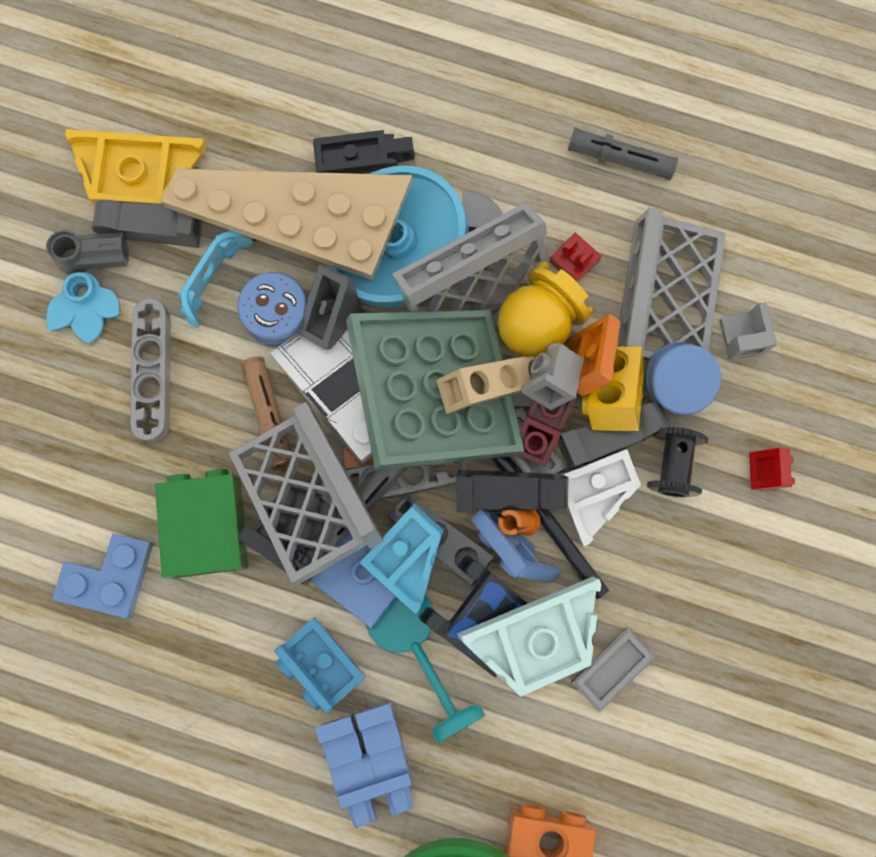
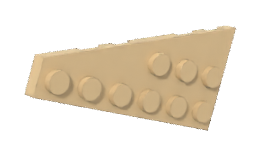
[161,169,412,280]

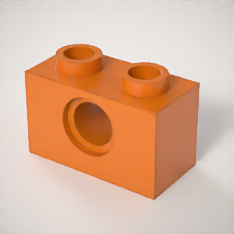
[504,804,596,857]

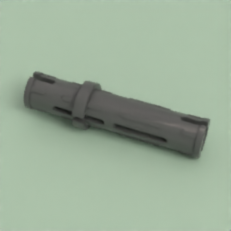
[568,127,678,180]
[312,467,408,554]

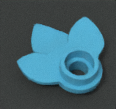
[46,272,120,344]

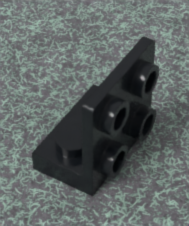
[238,486,330,585]

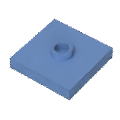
[310,533,396,629]

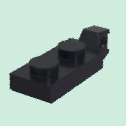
[313,130,415,174]

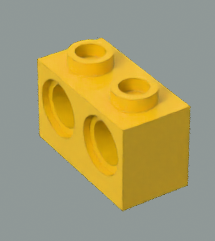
[582,346,645,431]

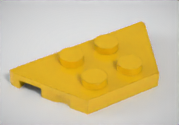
[65,129,207,205]

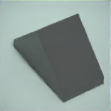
[298,264,362,350]

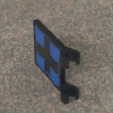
[419,555,528,678]

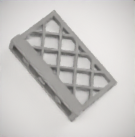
[392,202,550,313]
[617,207,726,361]
[229,402,384,586]

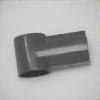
[46,230,129,275]

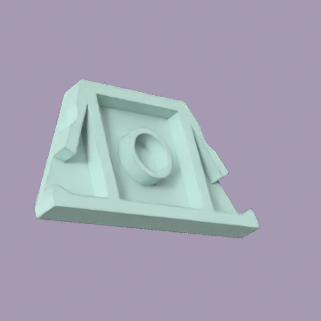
[457,577,601,697]

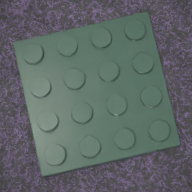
[346,310,524,470]

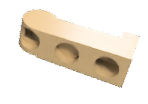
[436,356,536,414]

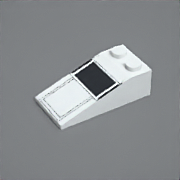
[270,330,373,467]

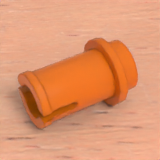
[498,510,540,536]

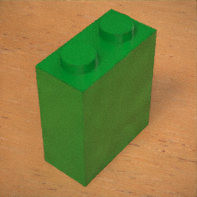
[155,469,248,579]

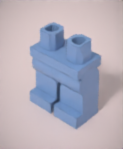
[315,701,413,828]

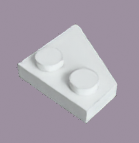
[560,449,641,546]

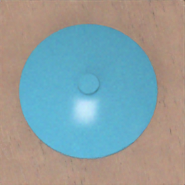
[327,166,469,308]

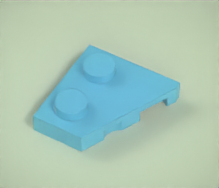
[359,503,443,614]

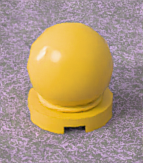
[498,261,595,357]

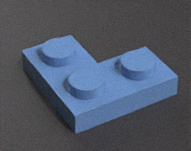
[52,533,154,619]

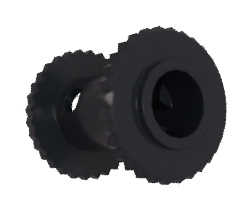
[647,427,708,498]

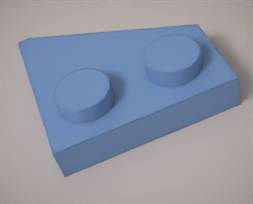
[471,509,562,583]

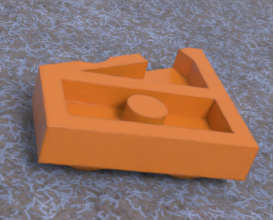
[564,313,621,396]

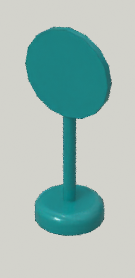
[366,594,486,744]

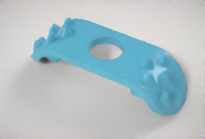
[178,231,253,328]

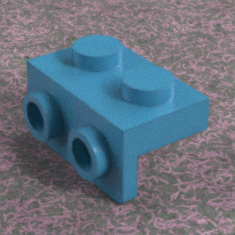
[274,617,366,713]

